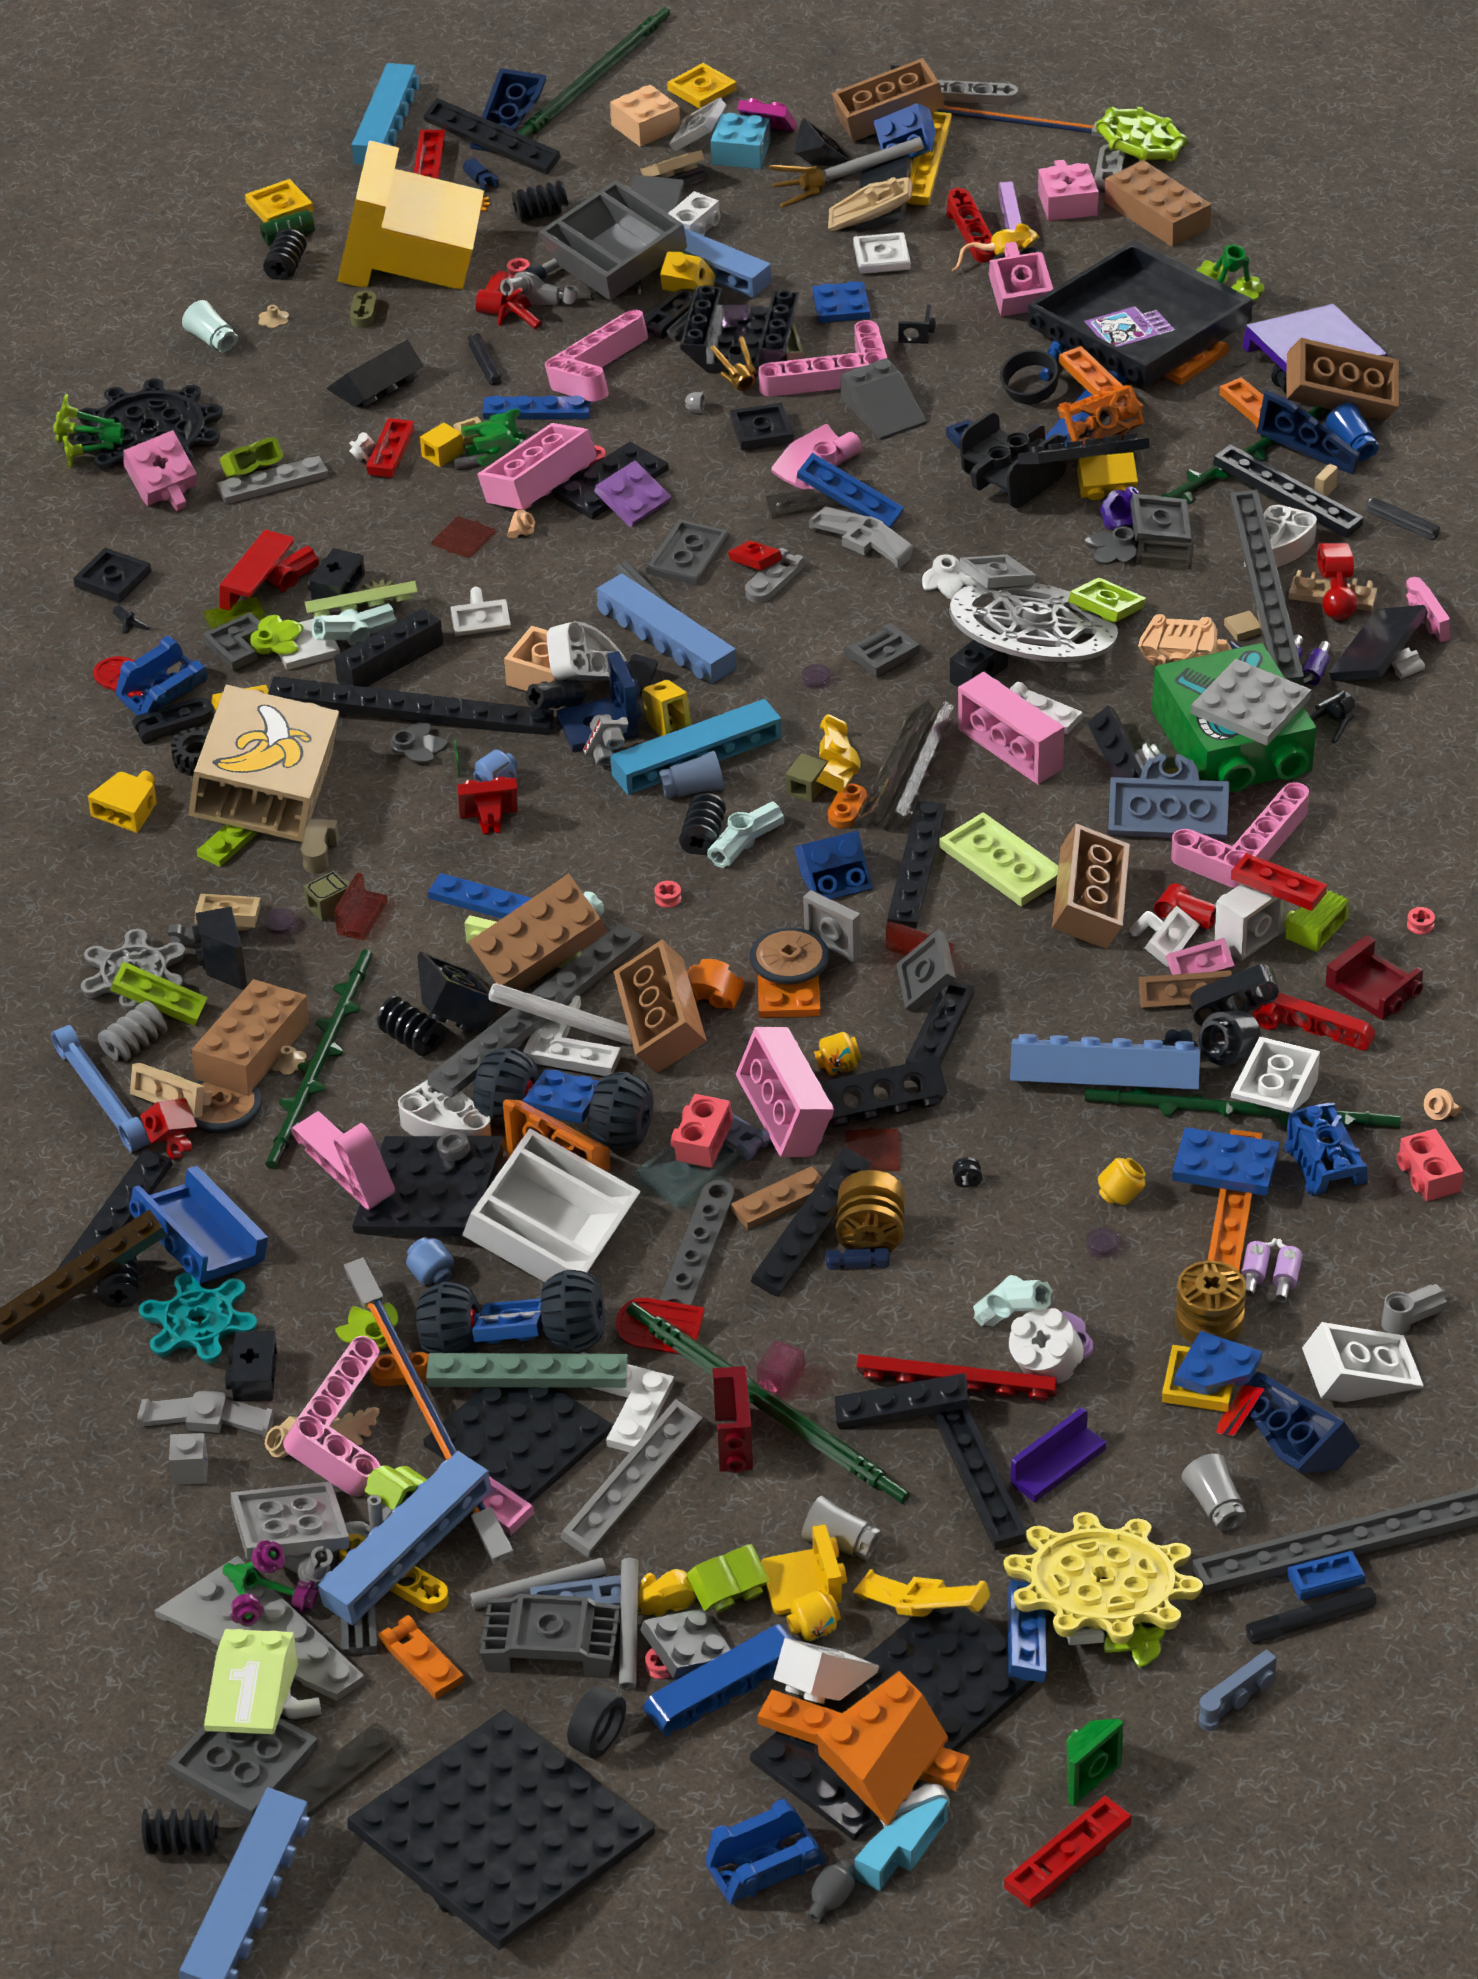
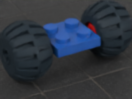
[473,1048,654,1150]
[416,1269,605,1354]

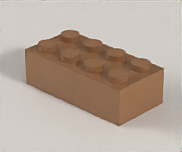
[831,58,945,142]
[1104,160,1211,247]
[1286,337,1399,420]
[1052,823,1130,949]
[468,874,608,991]
[613,939,707,1073]
[192,979,309,1095]

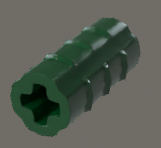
[260,209,315,245]

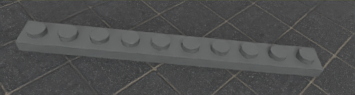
[1230,489,1304,685]
[428,924,644,1098]
[1192,1488,1478,1594]

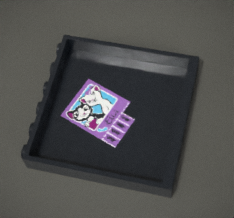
[1028,240,1253,388]

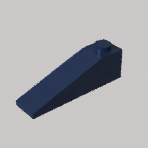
[470,68,547,152]
[1257,390,1359,474]
[1236,1371,1360,1473]

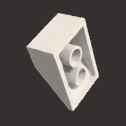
[1231,1037,1320,1113]
[1302,1322,1424,1402]

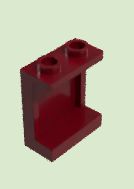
[1325,935,1424,1020]
[712,1366,753,1473]

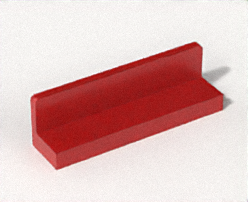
[219,530,294,611]

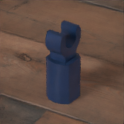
[463,158,499,192]

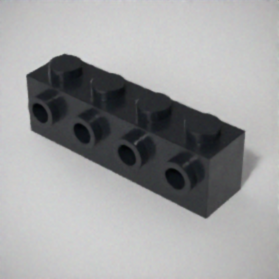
[334,607,443,687]

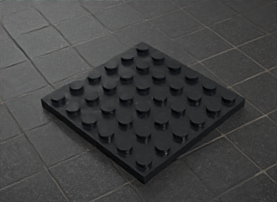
[347,1709,655,1950]

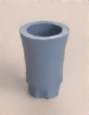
[659,750,724,799]

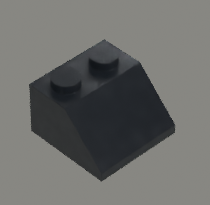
[192,906,247,990]

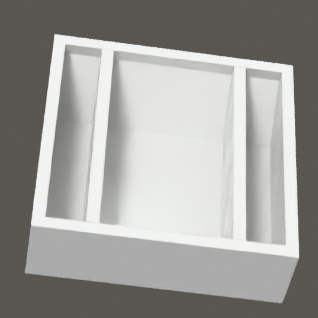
[463,1129,640,1282]

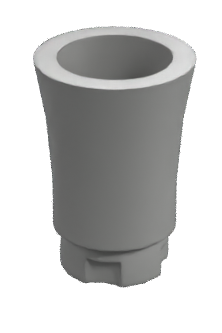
[1181,1454,1247,1531]
[801,1496,881,1561]

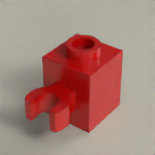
[140,1098,197,1160]

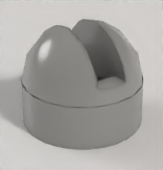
[685,392,705,414]

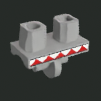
[583,714,629,766]

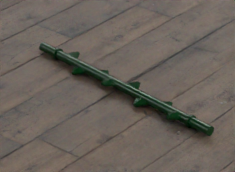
[1161,406,1332,504]
[265,949,373,1170]
[1084,1086,1401,1128]

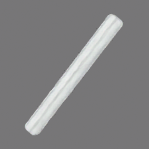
[489,983,632,1045]

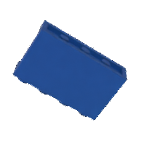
[129,1166,268,1284]

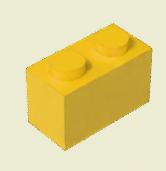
[1077,452,1138,500]

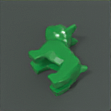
[461,408,527,466]

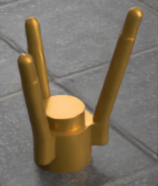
[768,165,825,208]
[710,337,757,391]

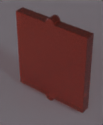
[431,516,495,558]
[845,1127,900,1171]

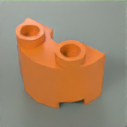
[687,959,745,1009]

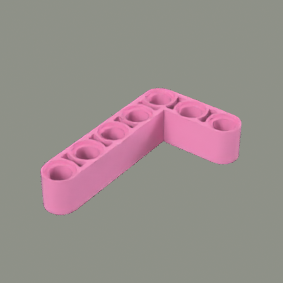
[545,310,648,401]
[759,320,887,397]
[1171,783,1309,888]
[291,1111,395,1210]
[283,1336,380,1497]

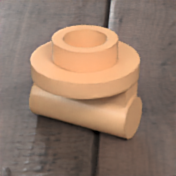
[507,509,535,538]
[1424,1088,1461,1120]

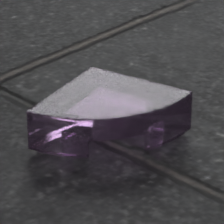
[723,305,750,328]

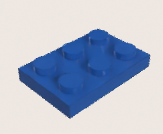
[1172,1127,1279,1196]

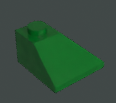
[1066,1718,1124,1807]

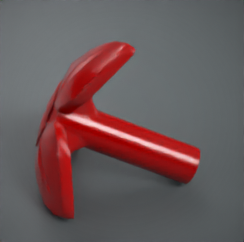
[498,288,542,330]

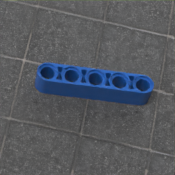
[643,1624,798,1737]

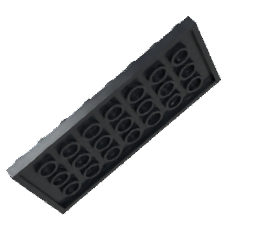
[750,1607,1047,1841]

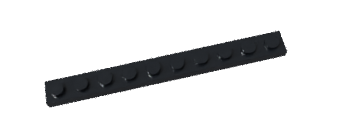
[268,676,554,735]

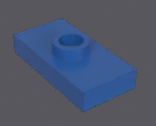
[1287,1551,1365,1601]

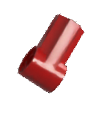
[476,271,512,315]
[265,546,319,592]
[1154,883,1216,929]

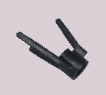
[1309,690,1355,743]

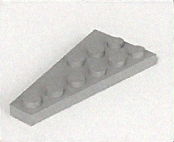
[155,1555,365,1701]

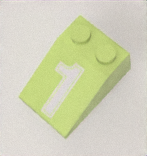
[204,1629,298,1734]

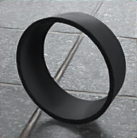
[1000,349,1058,405]

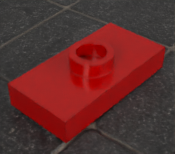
[728,540,783,571]

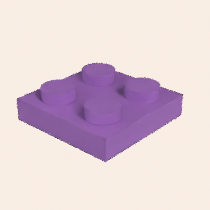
[594,461,671,527]

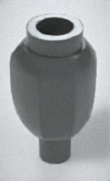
[807,1860,855,1923]

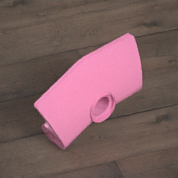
[771,424,862,491]

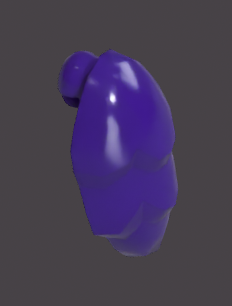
[1100,487,1139,531]

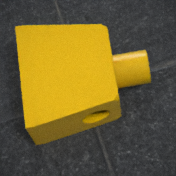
[660,251,716,292]
[642,680,691,737]
[88,771,157,833]

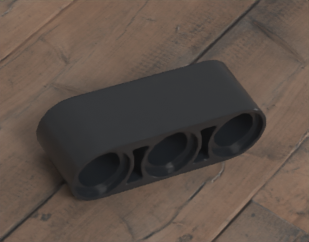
[1189,964,1279,1026]

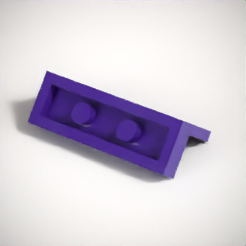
[1011,1407,1106,1503]

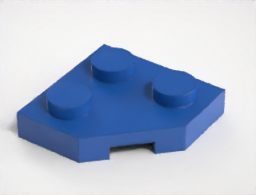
[1174,1331,1262,1395]

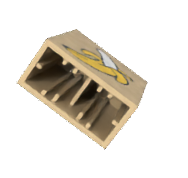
[188,685,339,842]

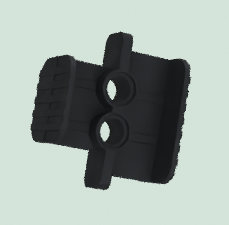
[960,412,1067,508]

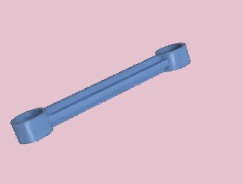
[51,1025,149,1153]

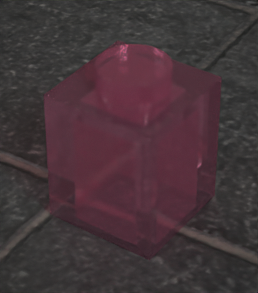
[756,1340,805,1398]

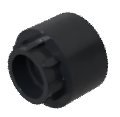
[1198,1011,1261,1066]

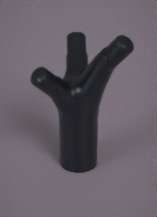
[113,605,150,634]

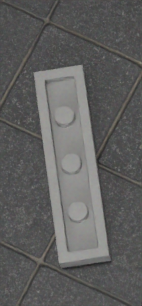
[217,456,328,504]

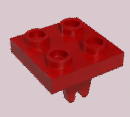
[457,777,518,835]

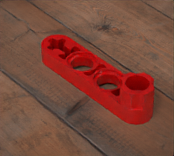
[946,188,996,263]
[1252,992,1375,1051]

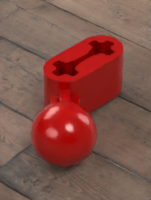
[1317,543,1358,621]

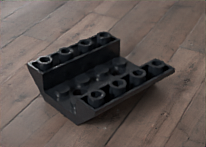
[680,285,799,376]

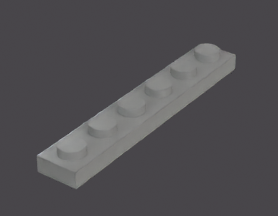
[560,1399,703,1557]

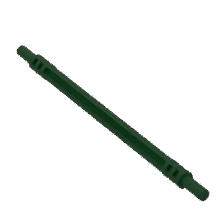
[518,7,670,137]
[626,1302,910,1504]

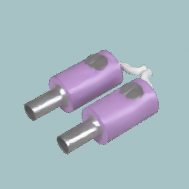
[1241,1238,1303,1302]

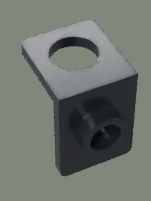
[898,304,936,344]
[629,654,658,694]

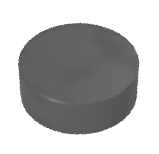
[437,1131,470,1161]

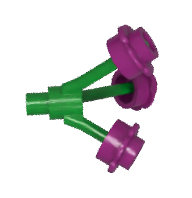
[222,1539,319,1626]

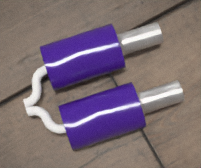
[1294,635,1330,685]

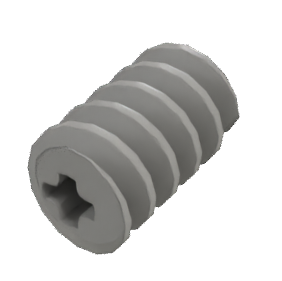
[98,1001,167,1061]

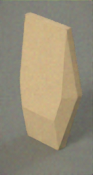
[828,177,912,231]

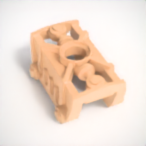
[1138,614,1232,668]

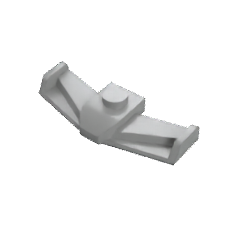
[809,506,914,569]
[137,1391,275,1437]

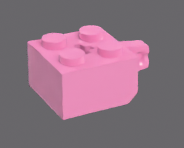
[1038,160,1099,221]
[988,242,1053,317]
[124,430,197,511]

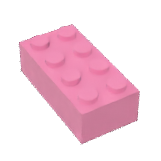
[477,423,597,510]
[958,672,1064,785]
[735,1027,834,1157]

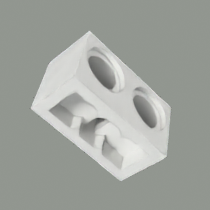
[668,192,721,236]

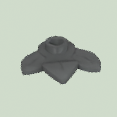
[1085,527,1137,565]
[390,723,448,763]

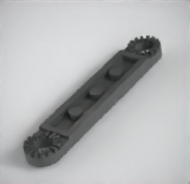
[659,1180,734,1306]

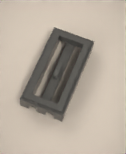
[341,1605,378,1656]

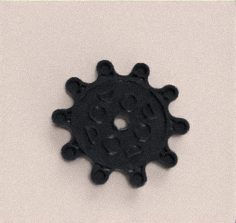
[73,378,223,470]

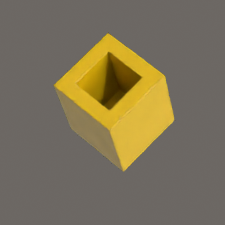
[420,423,464,467]

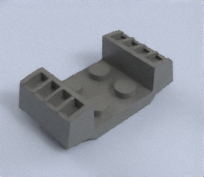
[480,1594,620,1678]

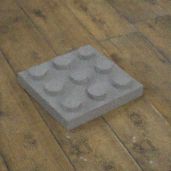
[1190,659,1312,746]
[230,1482,349,1560]

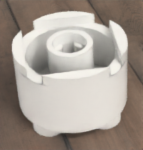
[1009,1308,1084,1384]

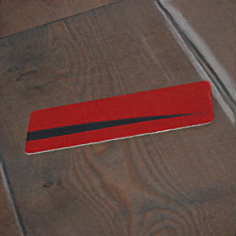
[1216,1385,1264,1436]

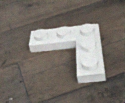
[523,996,621,1076]
[581,1352,674,1452]

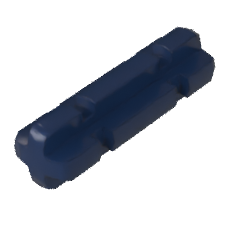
[826,1248,889,1269]

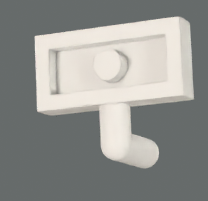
[451,587,511,637]
[1129,906,1200,967]

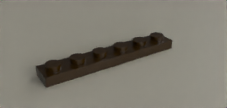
[0,1209,167,1344]

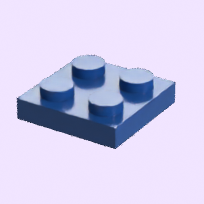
[812,281,870,323]

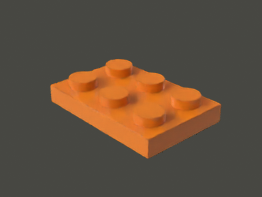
[758,974,820,1018]

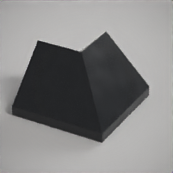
[795,118,851,166]

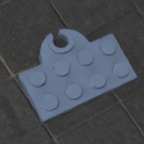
[1108,753,1229,840]

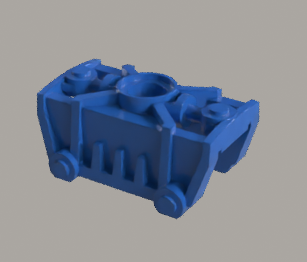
[116,635,208,715]
[1284,1103,1368,1196]
[705,1799,826,1906]

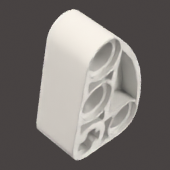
[1244,505,1317,567]
[547,621,626,682]
[398,1080,492,1136]

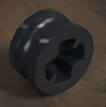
[952,1157,982,1187]

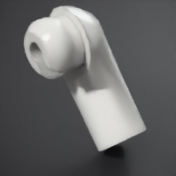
[281,1690,322,1720]

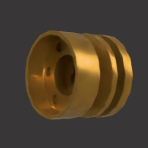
[836,1170,906,1253]
[1175,1260,1246,1343]

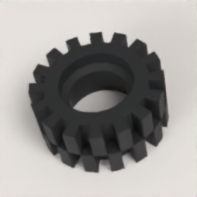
[171,727,210,776]

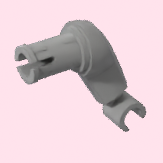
[500,271,579,305]
[283,1546,333,1588]

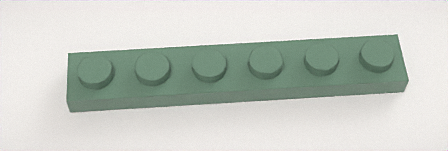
[426,1353,628,1388]

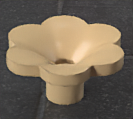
[258,305,289,329]
[271,1046,307,1075]

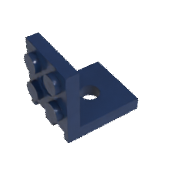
[556,651,642,752]

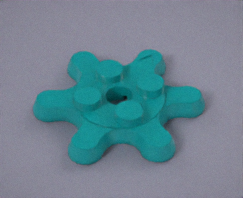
[139,1272,257,1364]

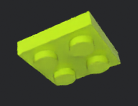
[1068,577,1146,622]

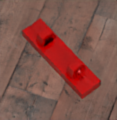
[1004,1796,1132,1909]

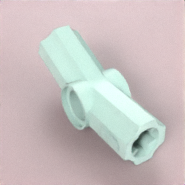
[312,604,396,646]
[708,801,784,869]
[973,1275,1053,1326]

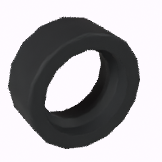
[567,1686,626,1758]

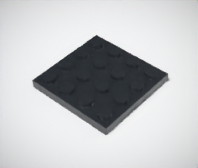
[352,1136,506,1236]
[423,1387,612,1504]

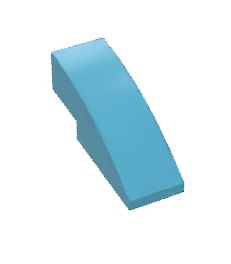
[854,1797,948,1891]

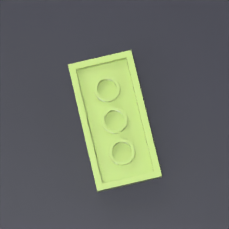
[940,812,1058,907]

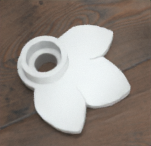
[922,554,978,599]

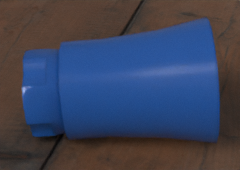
[1326,402,1379,461]

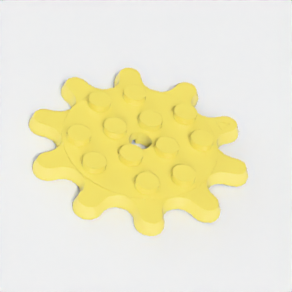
[1004,1512,1203,1644]

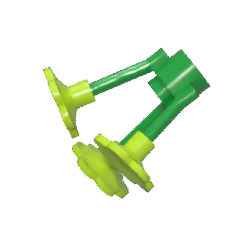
[1196,244,1265,302]
[53,394,123,468]

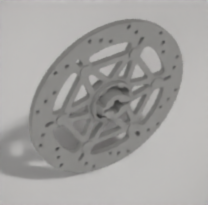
[949,583,1118,662]

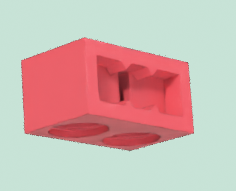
[671,1094,733,1168]
[1397,1128,1464,1202]

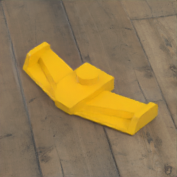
[816,714,860,793]
[853,1569,990,1617]

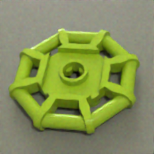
[1095,107,1187,161]

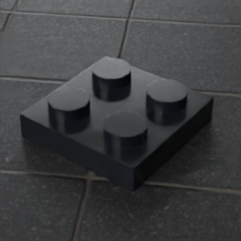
[730,402,794,450]
[73,547,152,603]

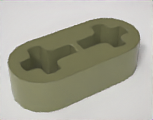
[350,290,377,328]

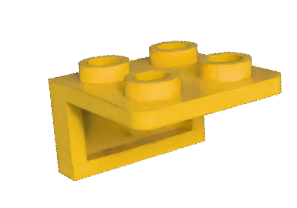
[761,1524,847,1615]

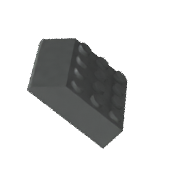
[539,180,687,300]

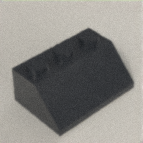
[327,339,424,407]

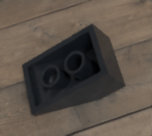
[417,951,498,1033]

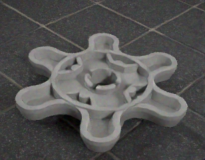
[81,929,185,1012]

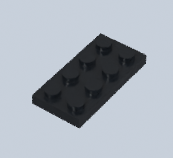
[553,441,669,520]

